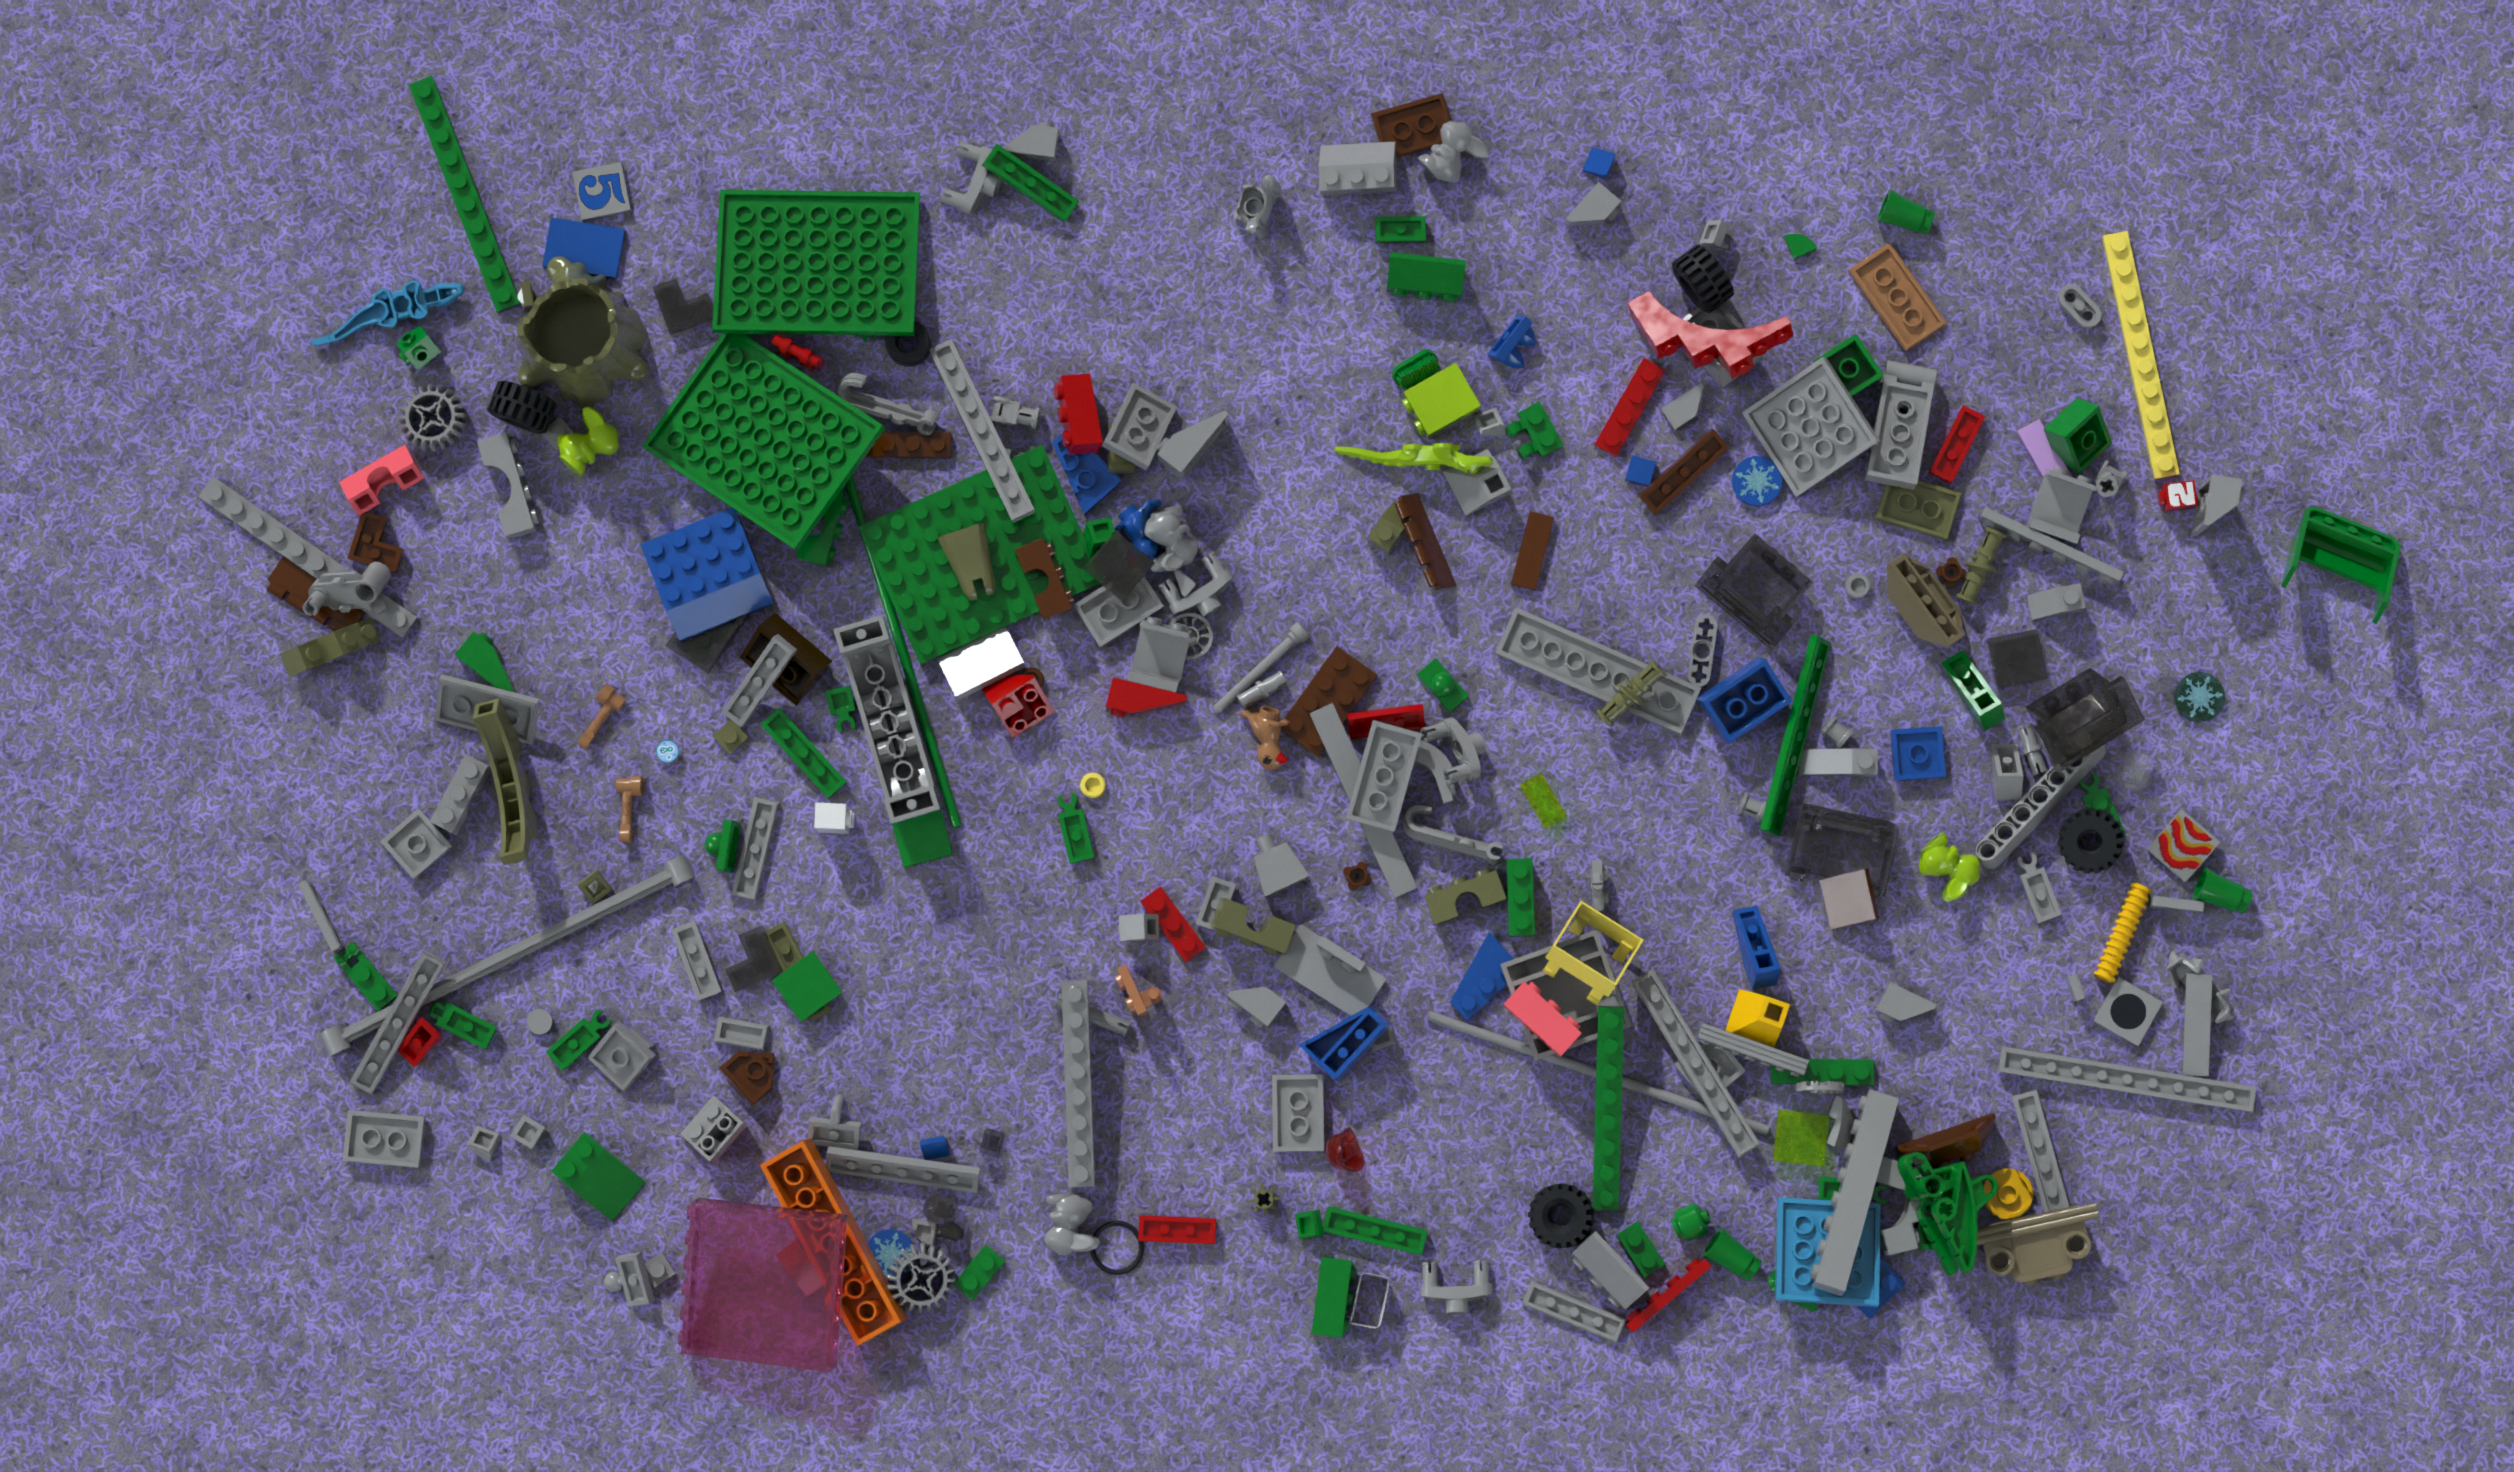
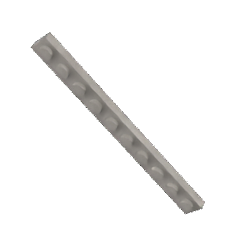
[199,477,418,639]
[1997,1046,2256,1112]

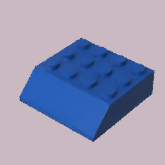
[640,508,774,642]

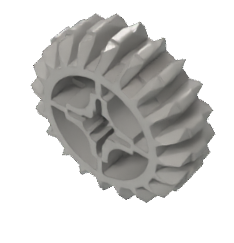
[398,384,467,452]
[886,1243,956,1313]

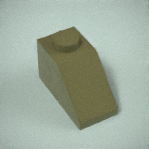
[1367,500,1408,555]

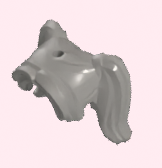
[1233,174,1282,239]

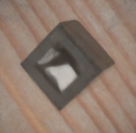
[979,1128,1005,1158]

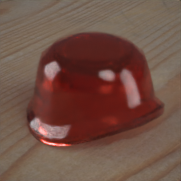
[1326,1127,1365,1172]

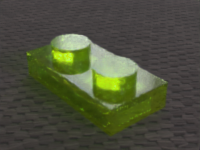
[1519,772,1567,829]

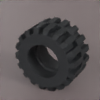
[1672,244,1734,313]
[487,381,557,434]

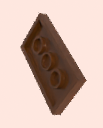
[1281,646,1378,757]

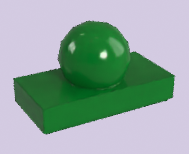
[1417,658,1469,713]
[704,819,741,873]

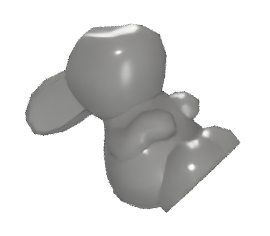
[1417,121,1488,183]
[1144,505,1198,572]
[1044,1192,1100,1256]

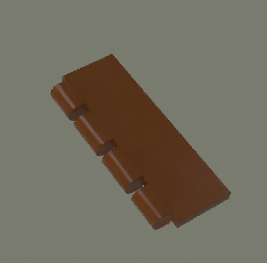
[1394,493,1456,590]
[267,556,365,631]

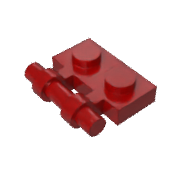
[772,335,825,372]

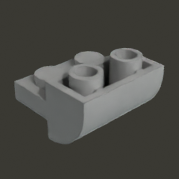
[680,1095,748,1164]

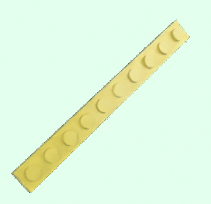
[2102,231,2180,480]

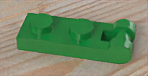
[333,941,398,1011]

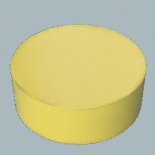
[1080,773,1106,799]

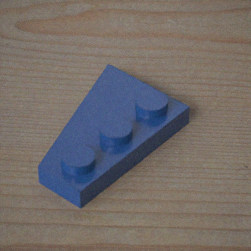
[1052,434,1122,516]
[1450,932,1514,1021]

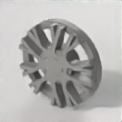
[1169,613,1213,660]
[1796,1081,1844,1095]

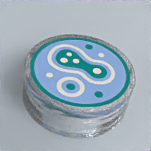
[655,739,681,765]

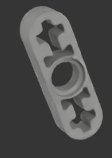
[1687,615,1718,688]

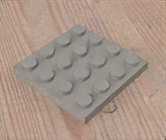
[1742,357,1880,497]

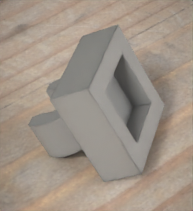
[1699,220,1733,249]

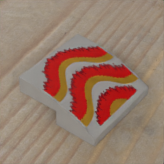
[2147,808,2221,882]

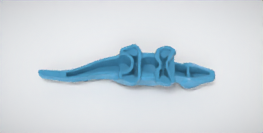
[310,280,465,346]

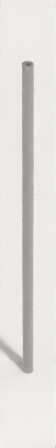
[1427,1011,1770,1136]

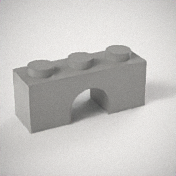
[430,754,492,836]

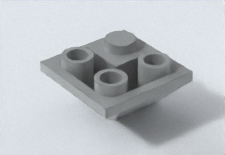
[1443,449,1511,517]

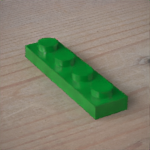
[981,143,1079,223]
[760,708,848,799]
[1771,1059,1874,1086]
[1323,1206,1428,1256]

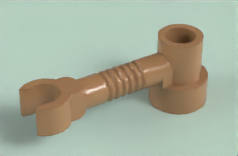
[577,683,626,749]
[616,776,645,843]

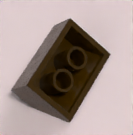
[739,613,832,706]

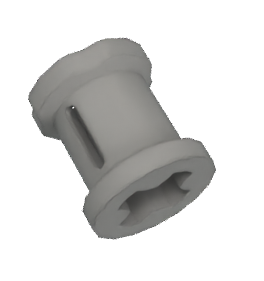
[1820,715,1854,749]
[1736,792,1767,823]

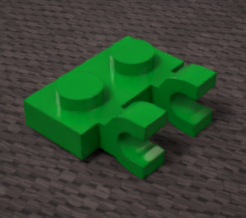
[1505,401,1564,460]

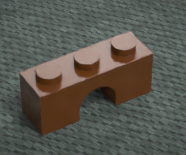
[1015,538,1075,622]

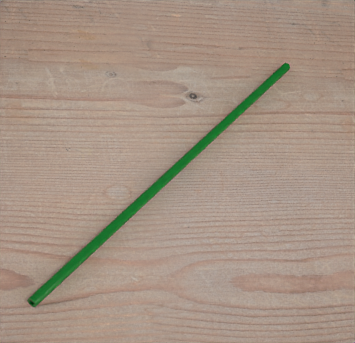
[845,475,962,828]

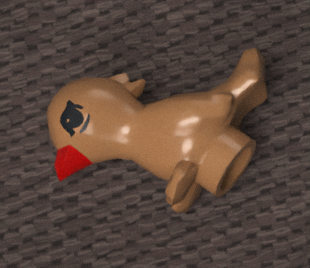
[1239,706,1290,771]

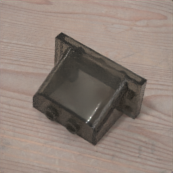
[1694,534,1813,651]
[2026,668,2145,772]

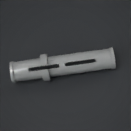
[1054,993,1130,1037]

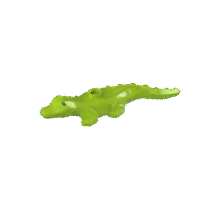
[1334,443,1493,474]

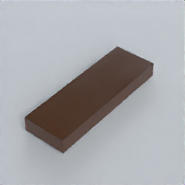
[1511,511,1554,591]

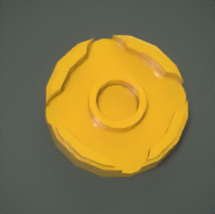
[1983,1168,2033,1219]

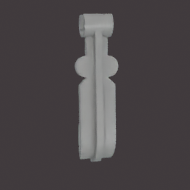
[837,373,939,436]
[1402,805,1503,865]

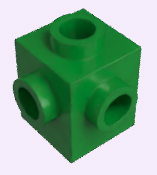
[396,325,441,370]

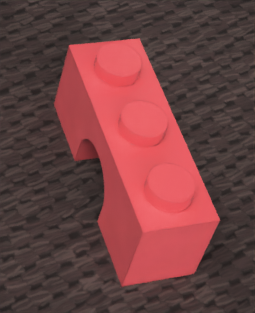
[339,445,424,516]

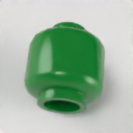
[1671,1203,1712,1241]

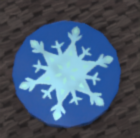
[1731,456,1782,507]
[868,1229,915,1281]

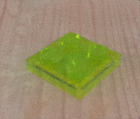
[1772,1109,1830,1167]

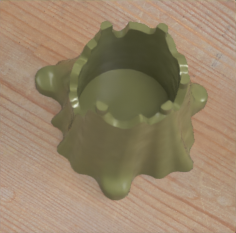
[516,256,649,410]

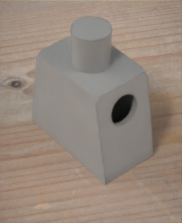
[1254,834,1309,898]

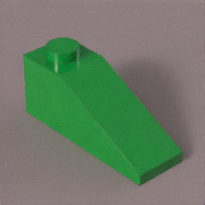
[455,631,517,693]
[1941,651,2005,731]

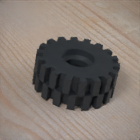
[2058,808,2125,874]
[1528,1184,1595,1248]

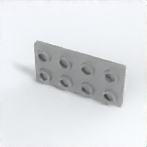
[1275,925,1386,1016]

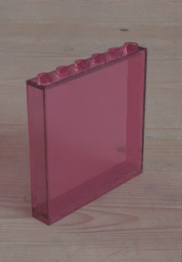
[678,1198,847,1372]

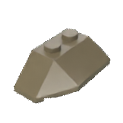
[1887,553,1965,648]

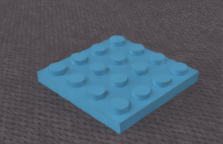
[1775,1197,1881,1307]

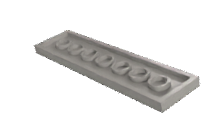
[1495,607,1701,735]

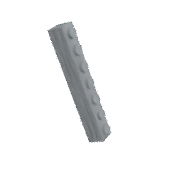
[1696,1023,1809,1078]

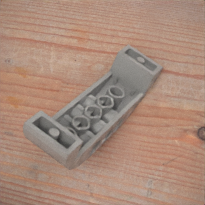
[833,615,940,824]

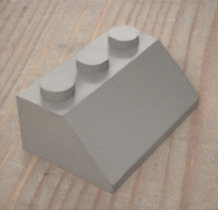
[1319,142,1398,196]
[2191,474,2245,536]
[1571,1231,1649,1309]

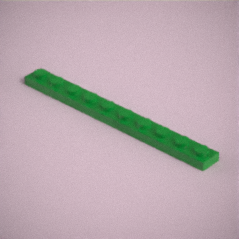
[409,76,521,313]

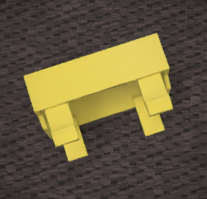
[1543,901,1643,1005]

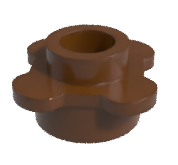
[1936,557,1966,588]
[1343,862,1372,891]

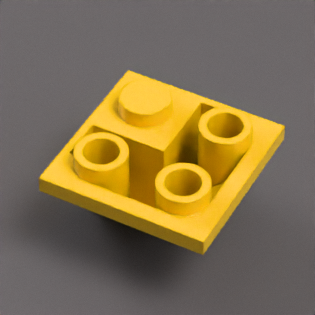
[1725,989,1790,1048]

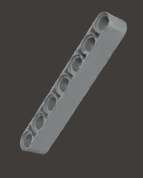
[1976,730,2107,869]

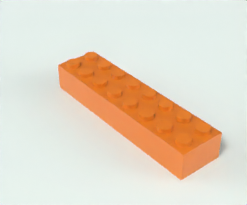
[760,1139,908,1346]

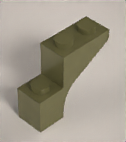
[280,617,381,677]

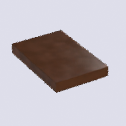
[1371,93,1451,159]

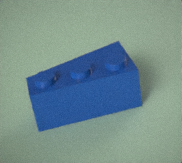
[1299,1006,1392,1080]

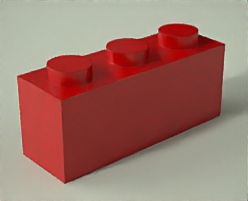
[1054,373,1103,455]

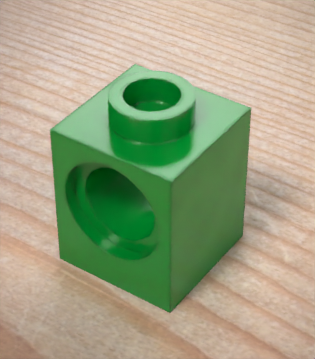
[1083,517,1118,558]

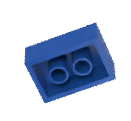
[1696,657,1792,744]

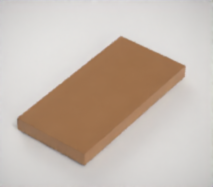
[1848,242,1947,353]

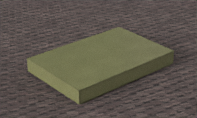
[1875,479,1962,541]

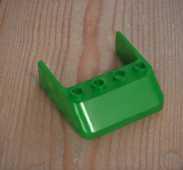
[2281,507,2401,624]

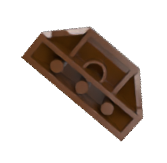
[1895,1113,1996,1169]

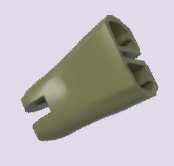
[937,523,996,601]

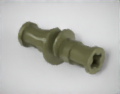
[1956,527,2007,606]
[1596,659,1667,727]

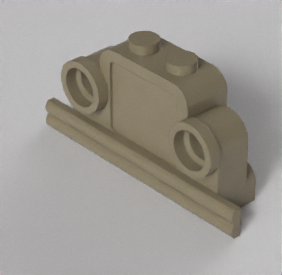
[1977,1203,2100,1286]

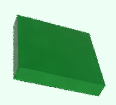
[892,806,953,868]
[771,951,843,1022]

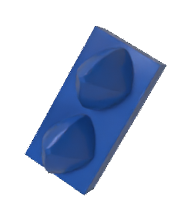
[1487,315,1536,368]

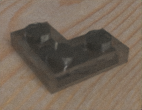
[653,278,713,335]
[725,925,783,992]

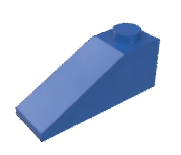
[1732,906,1781,990]

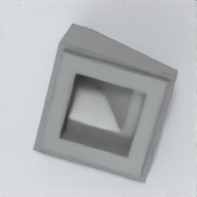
[1473,407,1507,437]
[1174,569,1197,597]
[467,1126,501,1162]

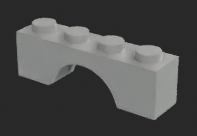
[477,432,539,540]

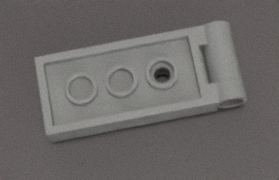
[1865,360,1937,490]

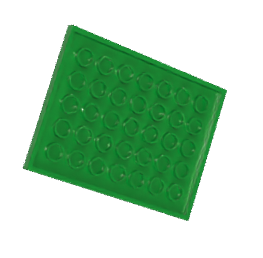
[712,190,921,336]
[641,333,885,552]
[858,445,1105,665]

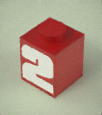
[2157,480,2198,512]

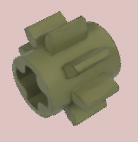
[1248,1184,1280,1216]

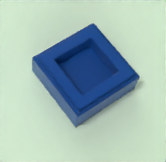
[1625,455,1656,487]

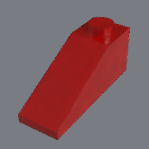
[1106,677,1187,718]

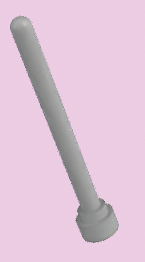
[1213,622,1310,713]

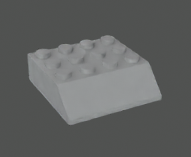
[1500,930,1632,1061]

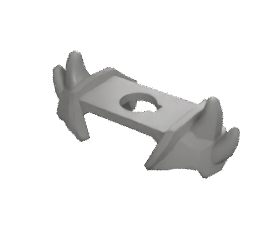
[2166,950,2235,1024]

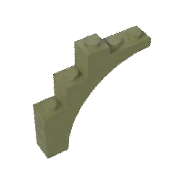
[473,698,540,865]

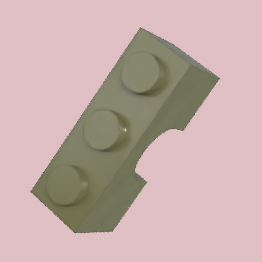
[1424,868,1507,926]
[1210,898,1296,957]

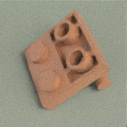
[1115,964,1162,1018]

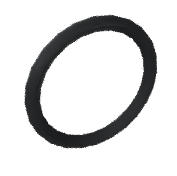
[1090,1220,1144,1275]

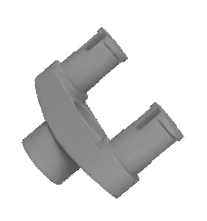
[940,141,1002,214]
[1158,552,1234,618]
[1420,717,1485,785]
[1420,1260,1493,1315]

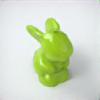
[557,407,619,477]
[1918,831,1981,902]

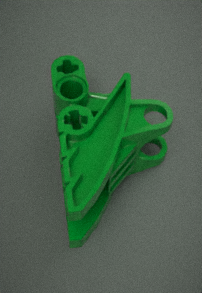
[1897,1152,1998,1276]

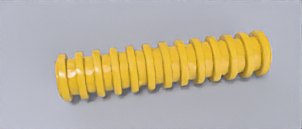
[2093,883,2152,983]

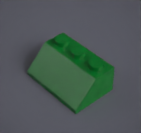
[1387,252,1466,303]

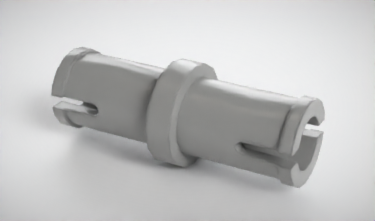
[1236,671,1288,709]
[2017,723,2048,777]

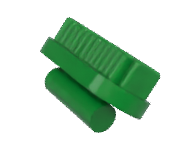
[1392,349,1440,390]

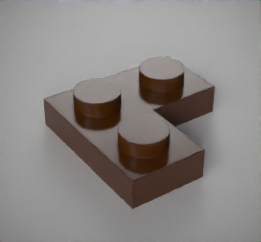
[347,512,404,574]

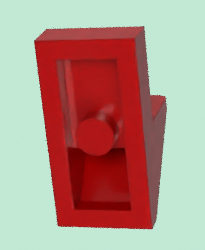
[397,1017,443,1067]

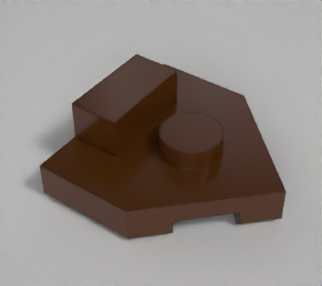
[719,1051,774,1107]

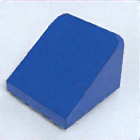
[1582,147,1616,180]
[920,1136,949,1160]

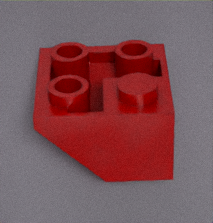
[982,675,1056,738]

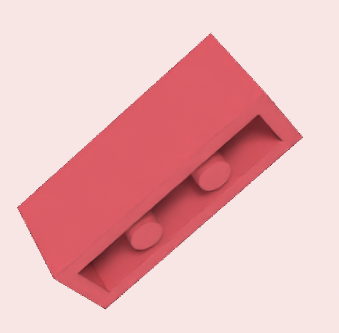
[1503,981,1582,1057]

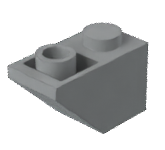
[1227,987,1286,1028]

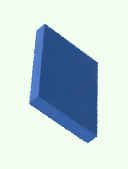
[542,217,626,279]

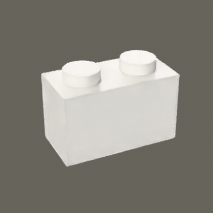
[814,803,855,834]

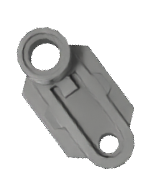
[302,562,391,616]

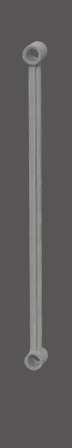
[320,855,695,1057]

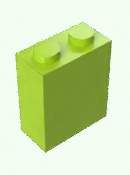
[1401,363,1481,439]

